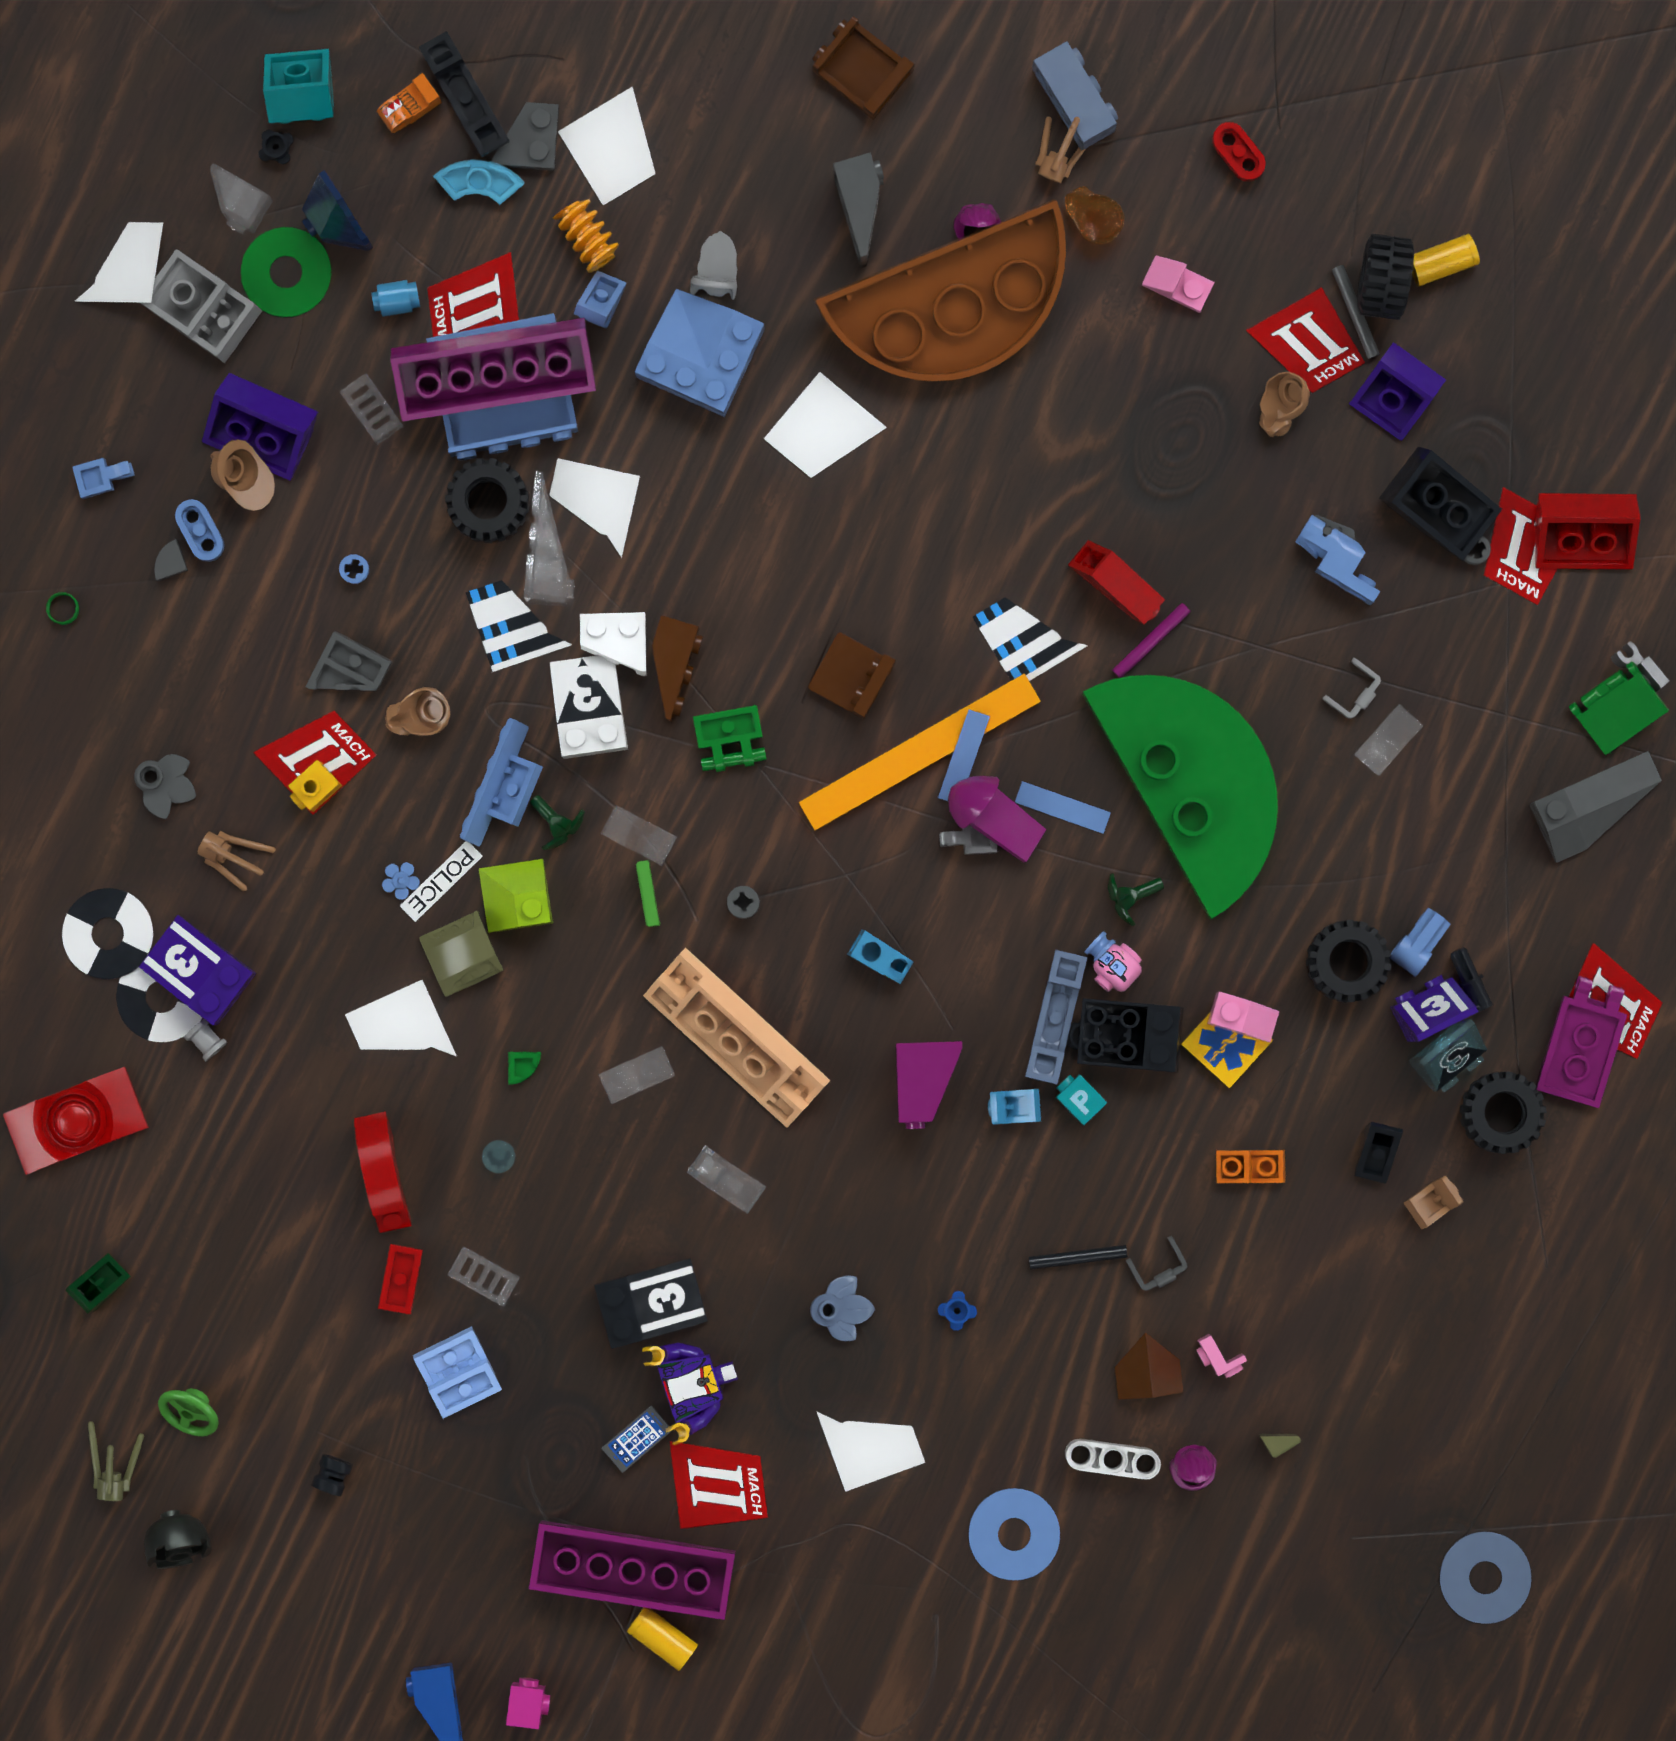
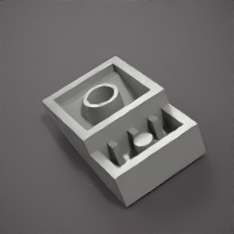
[141,249,262,363]

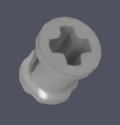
[184,1019,228,1062]

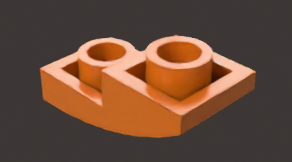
[1216,1150,1285,1183]

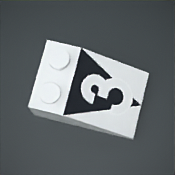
[550,655,628,759]

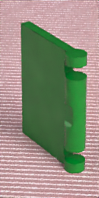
[1569,661,1669,756]

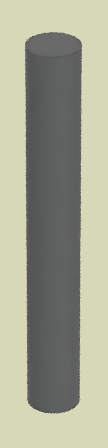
[1332,265,1380,360]

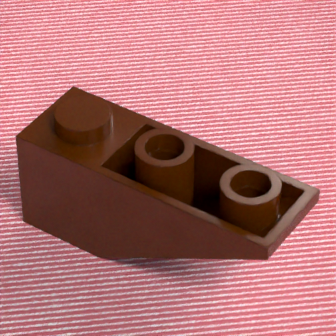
[652,615,703,722]

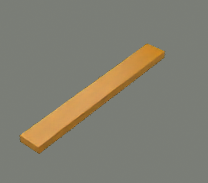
[799,673,1041,831]

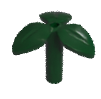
[530,795,585,850]
[1108,873,1164,926]

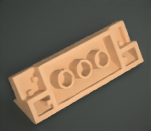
[643,948,831,1128]

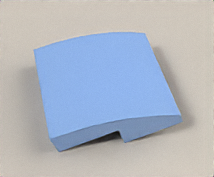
[413,1326,502,1418]

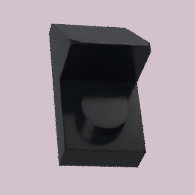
[1354,1122,1403,1184]

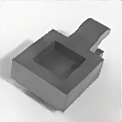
[1611,641,1669,692]
[939,825,997,855]

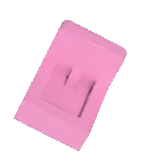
[1196,1334,1247,1378]

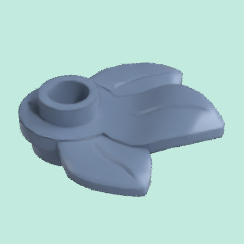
[810,1276,875,1341]

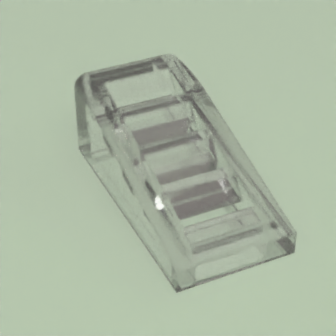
[340,373,404,445]
[448,1246,521,1307]

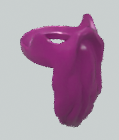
[954,203,1001,239]
[1169,1444,1217,1491]

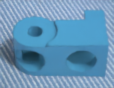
[847,929,914,985]

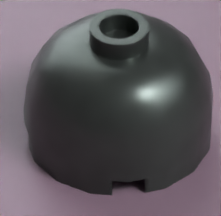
[144,1510,211,1569]

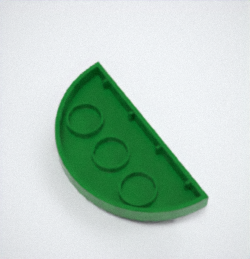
[1082,675,1278,920]

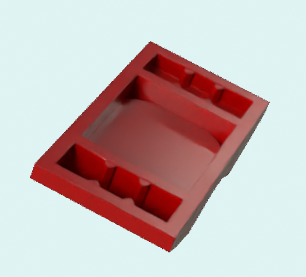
[3,1067,149,1175]

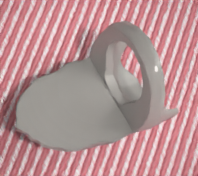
[690,231,738,300]

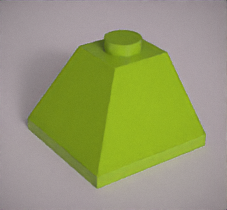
[479,859,553,933]

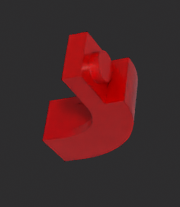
[354,1111,412,1233]

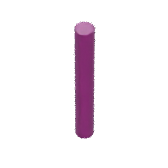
[1112,603,1191,678]

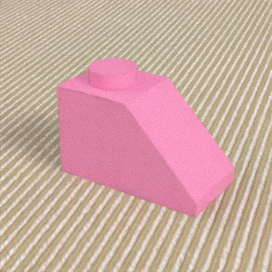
[1207,991,1279,1043]

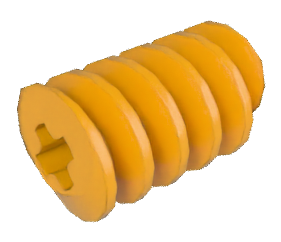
[553,199,619,273]

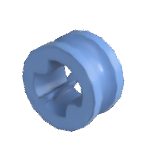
[339,554,369,584]
[1084,931,1116,962]

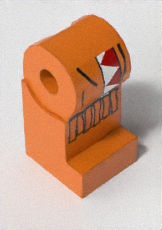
[377,73,442,133]

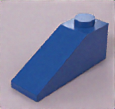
[406,1663,463,1741]

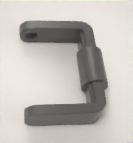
[1126,1235,1187,1291]

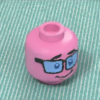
[1093,943,1142,992]

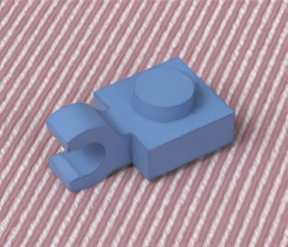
[72,458,135,499]

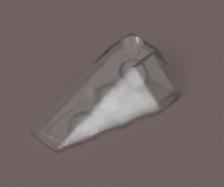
[524,471,575,607]

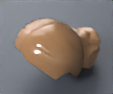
[1259,372,1310,437]
[385,687,451,736]

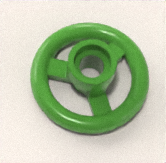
[158,1388,219,1436]

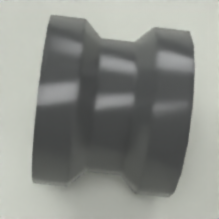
[727,886,760,919]

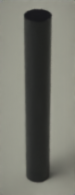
[1029,1245,1128,1270]

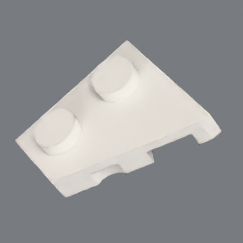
[580,612,647,676]

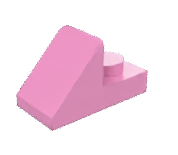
[1142,255,1215,313]

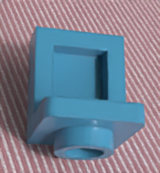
[988,1089,1041,1125]

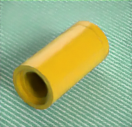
[1412,234,1480,287]
[626,1607,698,1671]

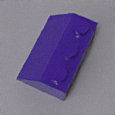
[202,373,318,481]

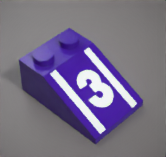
[139,915,257,1025]
[1390,975,1478,1042]

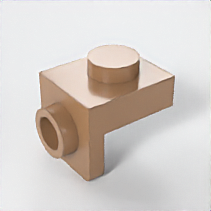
[1403,1176,1463,1230]

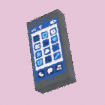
[602,1405,671,1473]

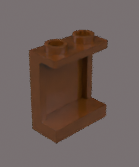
[812,16,914,120]

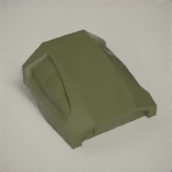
[419,911,504,997]

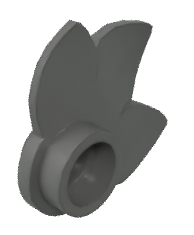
[134,754,196,819]

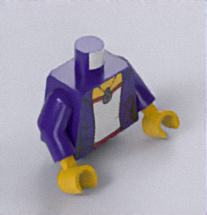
[642,1342,738,1445]

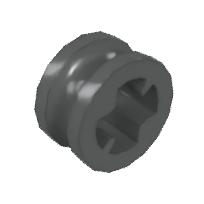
[1464,536,1491,565]

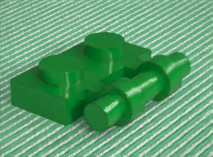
[693,705,767,772]

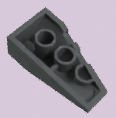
[1529,751,1662,863]

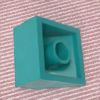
[263,49,334,124]

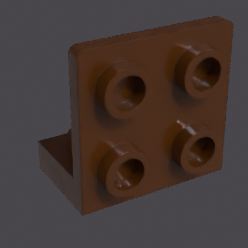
[808,632,896,720]

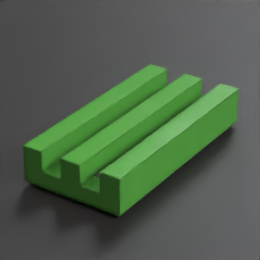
[636,860,660,928]

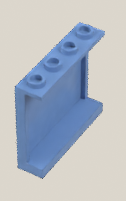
[426,313,578,460]

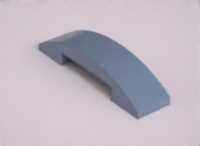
[1025,950,1087,1085]

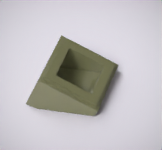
[1258,1434,1301,1458]

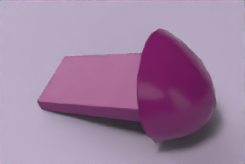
[948,775,1046,863]

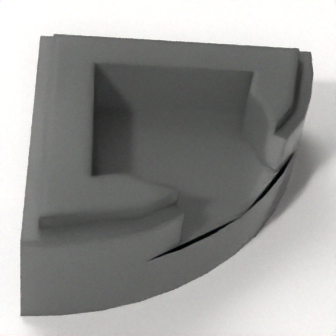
[154,539,188,581]

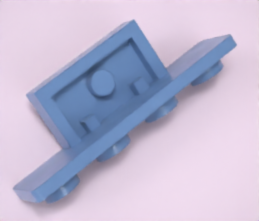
[460,718,543,846]

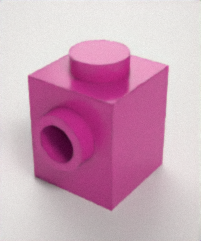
[506,1678,550,1729]

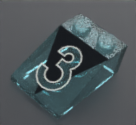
[1408,1019,1487,1092]

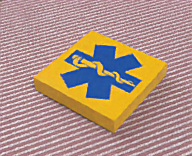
[1180,1011,1273,1088]

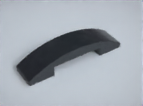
[419,31,510,158]

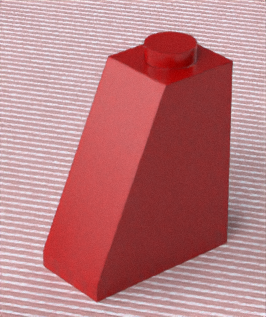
[1068,540,1165,625]

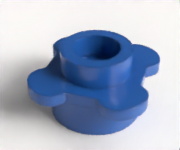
[938,1291,977,1330]

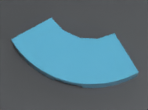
[433,159,525,205]

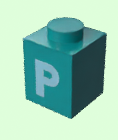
[1055,1074,1107,1125]

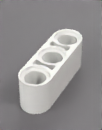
[1065,1439,1161,1479]

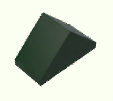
[65,1253,131,1314]

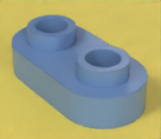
[175,499,224,562]

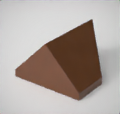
[1114,1332,1183,1400]

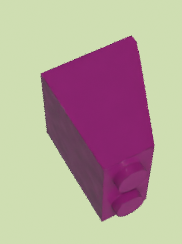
[896,1041,963,1129]

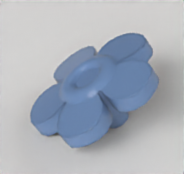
[382,862,420,899]

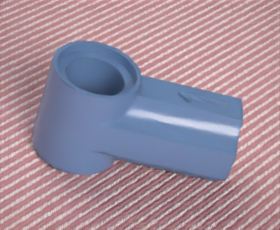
[1389,908,1451,977]

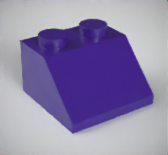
[1349,342,1446,441]

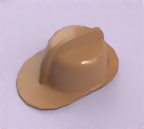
[210,439,275,511]

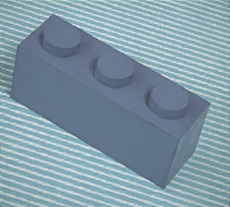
[1032,41,1118,151]

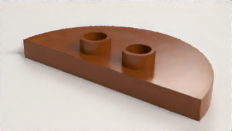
[814,199,1066,381]

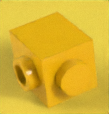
[288,760,342,812]

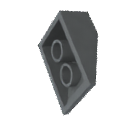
[833,152,884,268]

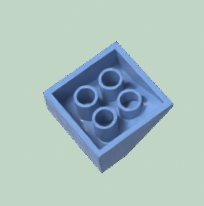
[635,289,765,417]

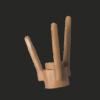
[1035,116,1086,184]
[198,831,276,891]

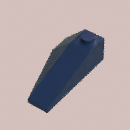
[302,170,373,251]

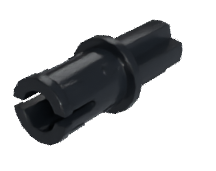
[1450,947,1493,1012]

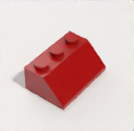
[1535,493,1641,569]

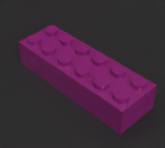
[390,318,596,421]
[529,1520,736,1620]

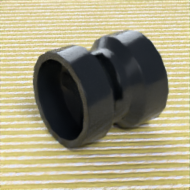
[311,1454,353,1496]

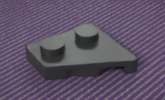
[492,102,559,171]
[305,631,393,691]

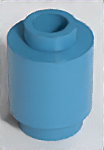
[371,280,420,317]

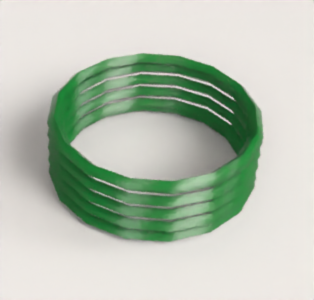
[46,592,79,625]

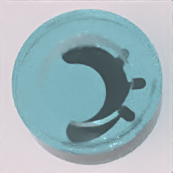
[482,1140,516,1173]

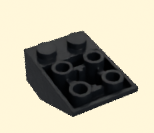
[1077,998,1183,1073]

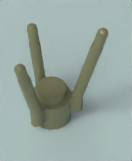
[88,1421,144,1501]

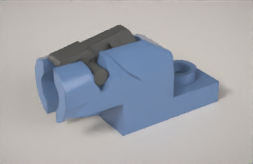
[1295,515,1380,605]

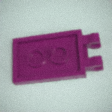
[1536,976,1627,1108]

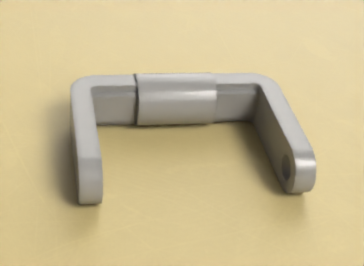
[1322,657,1381,719]

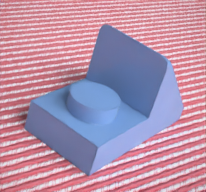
[574,270,627,328]

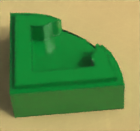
[508,1052,541,1085]

